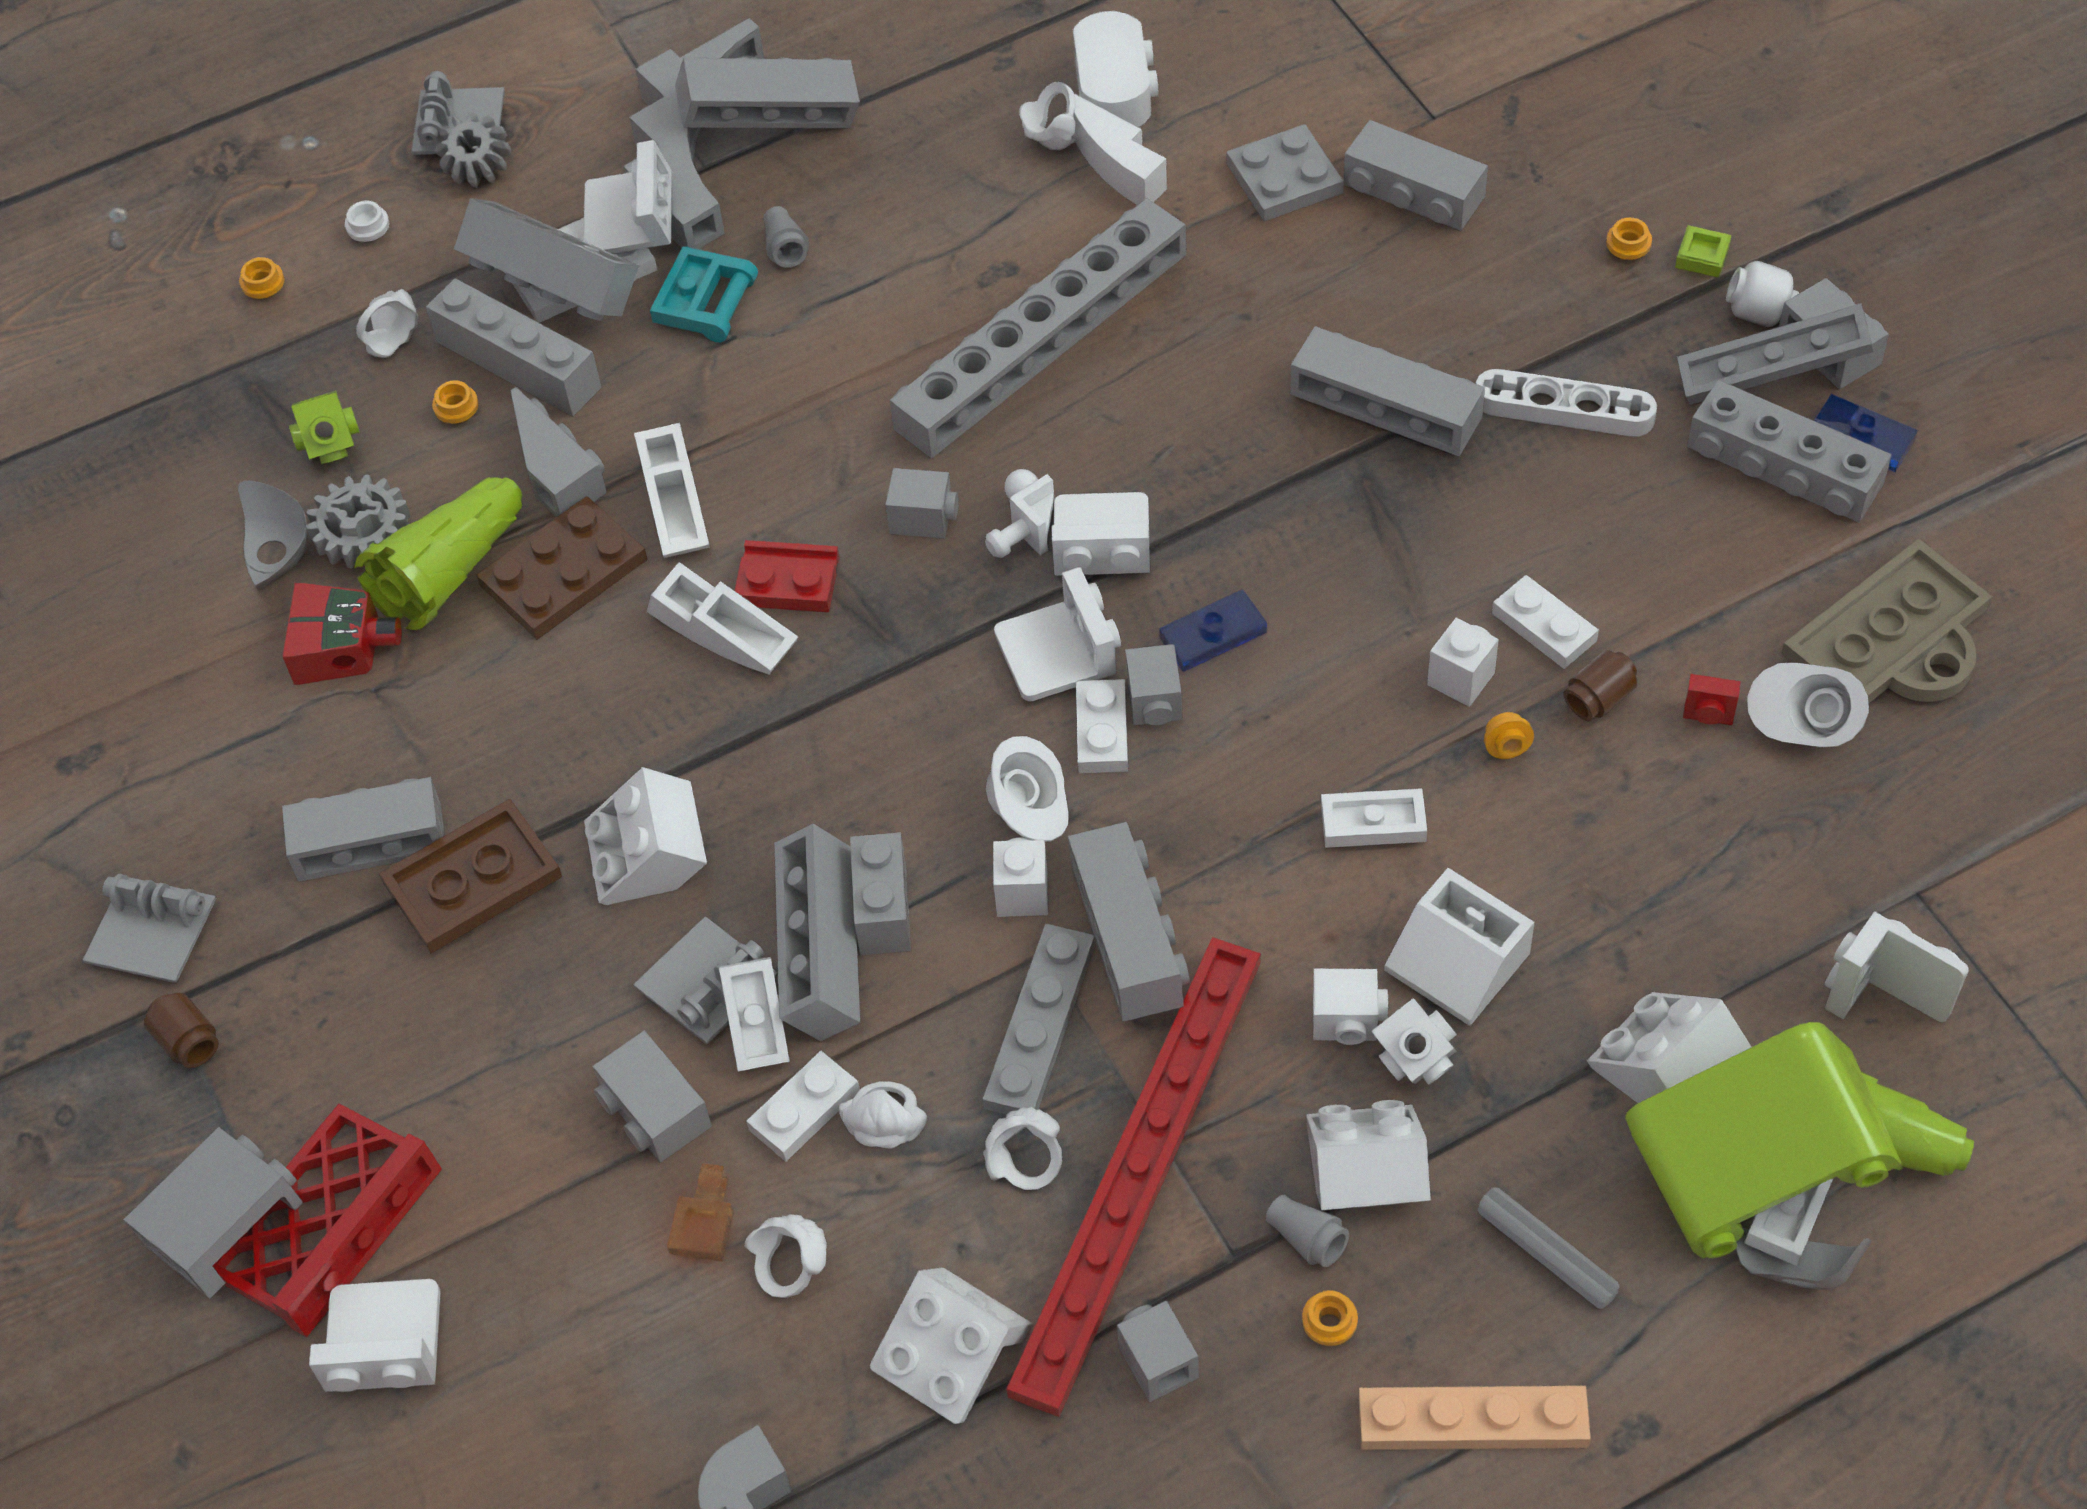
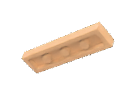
[1359,1386,1591,1450]

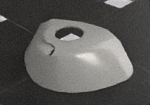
[238,480,307,590]
[1736,1228,1871,1290]

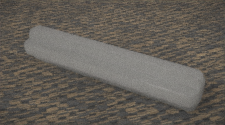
[1478,1187,1619,1309]

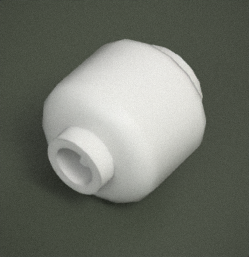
[1726,261,1799,327]

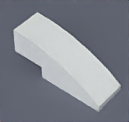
[1072,94,1167,205]
[634,423,710,558]
[647,562,798,674]

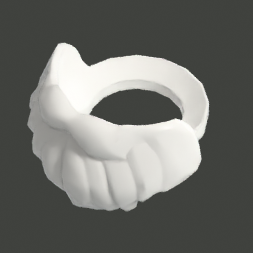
[1019,82,1076,150]
[356,289,418,358]
[839,1081,928,1148]
[983,1107,1062,1190]
[744,1214,827,1298]

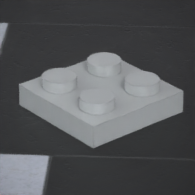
[1226,124,1344,221]

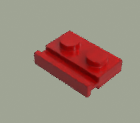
[734,540,840,613]

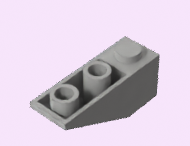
[510,387,607,517]

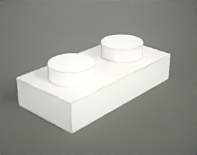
[1492,575,1599,669]
[1076,679,1128,773]
[1321,789,1427,848]
[719,957,790,1071]
[746,1051,860,1162]
[1744,1179,1833,1266]

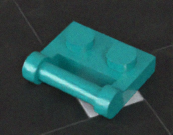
[650,246,758,342]

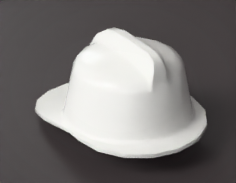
[1747,663,1869,747]
[986,736,1068,842]

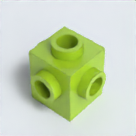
[289,391,360,464]

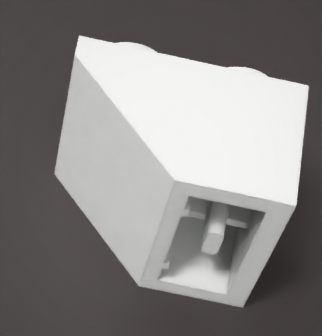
[584,767,707,905]
[1384,868,1534,1026]
[1587,992,1751,1103]
[1306,1100,1431,1210]

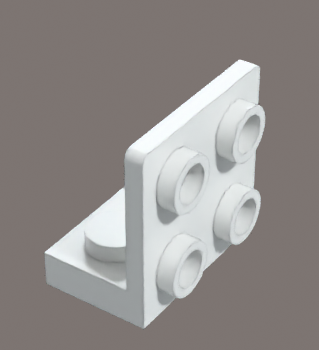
[584,140,672,254]
[870,1268,1033,1424]

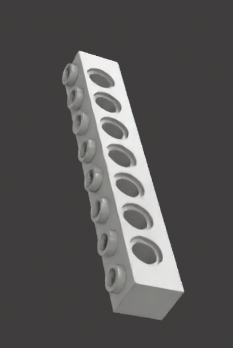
[890,198,1186,459]

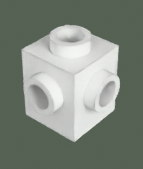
[1372,998,1457,1085]

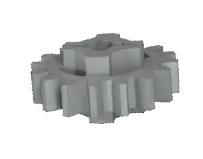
[307,475,411,568]

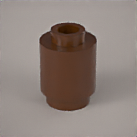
[1563,650,1638,721]
[144,993,219,1068]

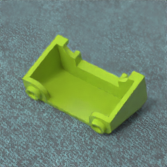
[1625,1022,1902,1259]

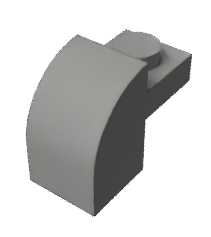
[698,1425,792,1509]

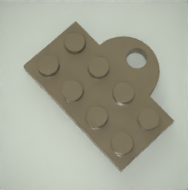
[1781,538,1993,704]

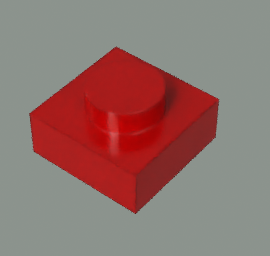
[1683,674,1741,725]

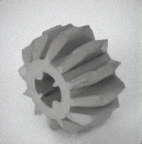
[435,111,511,188]

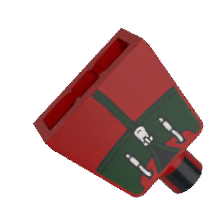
[282,583,402,685]

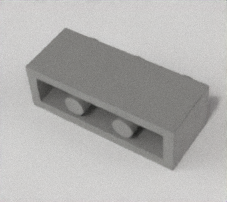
[1344,120,1488,231]
[282,777,445,882]

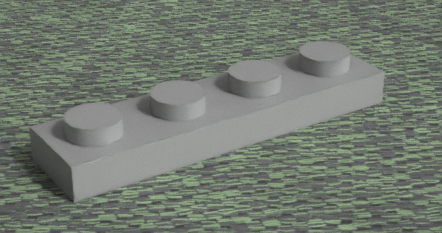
[1677,303,1874,405]
[983,923,1095,1115]

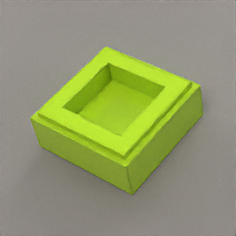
[1675,225,1732,278]

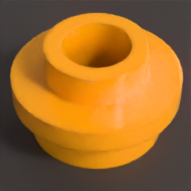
[1606,217,1652,260]
[239,257,285,299]
[432,380,479,424]
[1484,712,1534,759]
[1302,1290,1358,1346]

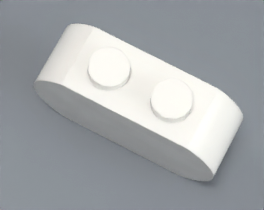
[1073,11,1158,127]

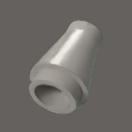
[763,206,809,268]
[1266,1195,1349,1267]

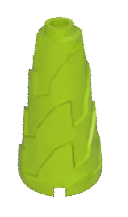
[355,477,522,630]
[1861,1071,1974,1176]

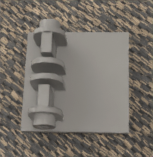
[411,71,505,155]
[82,874,217,983]
[633,916,778,1045]

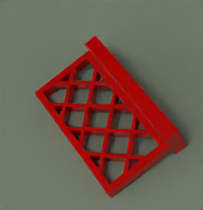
[212,1103,442,1337]

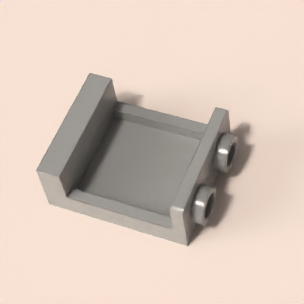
[123,1127,303,1299]

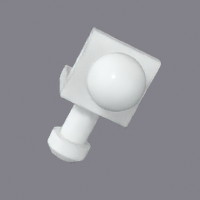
[985,469,1054,558]

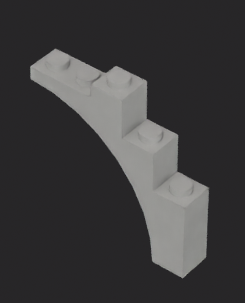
[623,18,764,249]

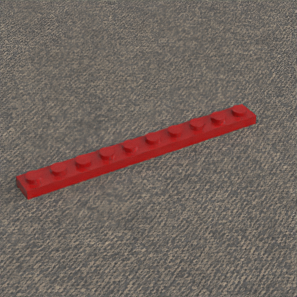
[1007,937,1261,1417]

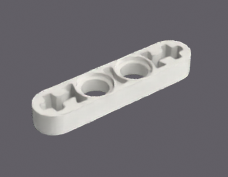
[1476,369,1657,437]

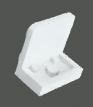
[1052,492,1150,575]
[994,567,1121,701]
[1824,911,1969,1022]
[309,1279,440,1392]

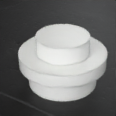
[345,201,389,242]

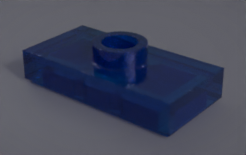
[1814,394,1918,472]
[1159,589,1267,672]

